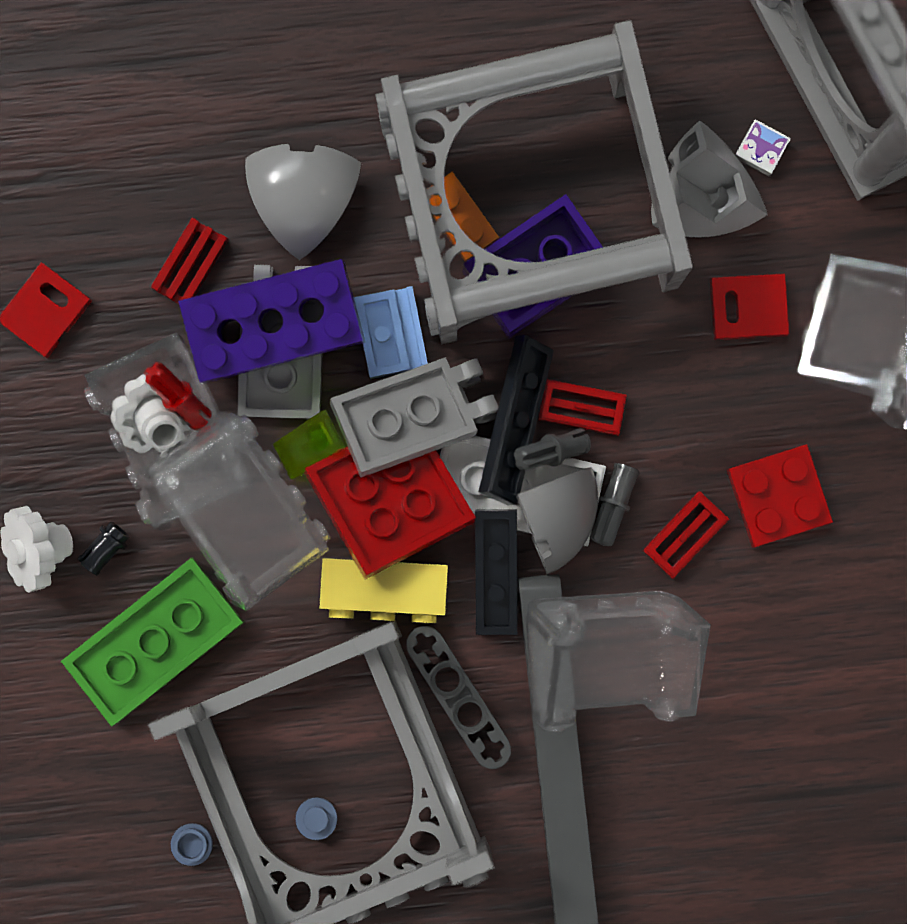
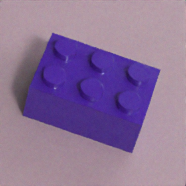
[463,194,603,339]

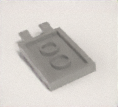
[237,265,324,419]
[330,357,498,477]

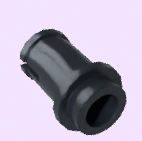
[77,522,130,576]

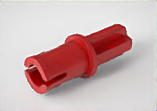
[144,362,212,430]

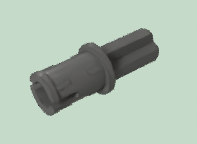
[514,428,591,470]
[590,463,640,546]

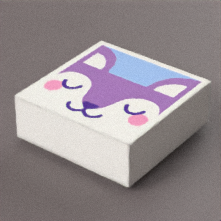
[735,119,791,176]

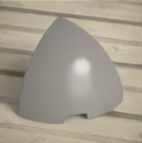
[651,121,768,237]
[245,144,361,260]
[517,467,598,575]

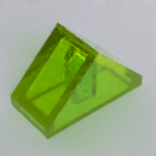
[273,410,346,480]

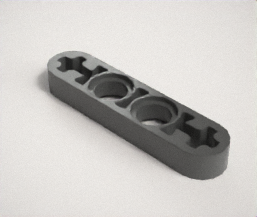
[407,626,511,769]

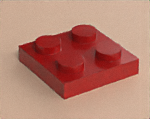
[727,444,833,548]

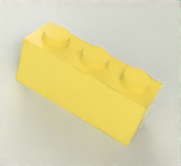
[319,558,448,623]

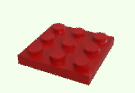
[304,447,476,580]

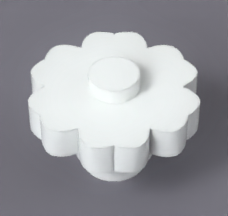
[111,374,191,453]
[0,506,73,593]

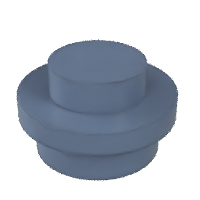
[295,797,338,840]
[171,823,213,866]

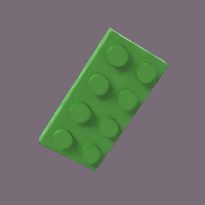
[61,557,245,727]

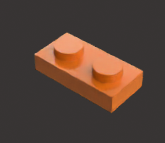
[430,171,499,262]

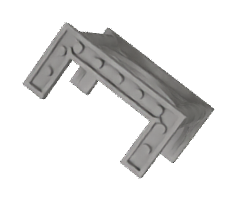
[750,0,907,201]
[375,20,693,345]
[148,621,494,924]

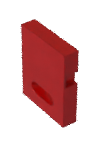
[0,262,92,359]
[710,274,789,340]

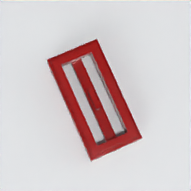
[151,218,229,304]
[538,379,627,436]
[642,491,729,579]

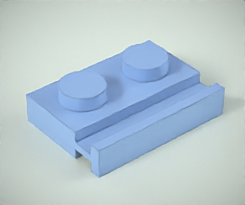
[354,286,428,379]

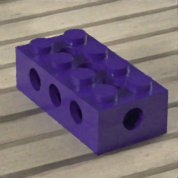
[178,259,365,383]

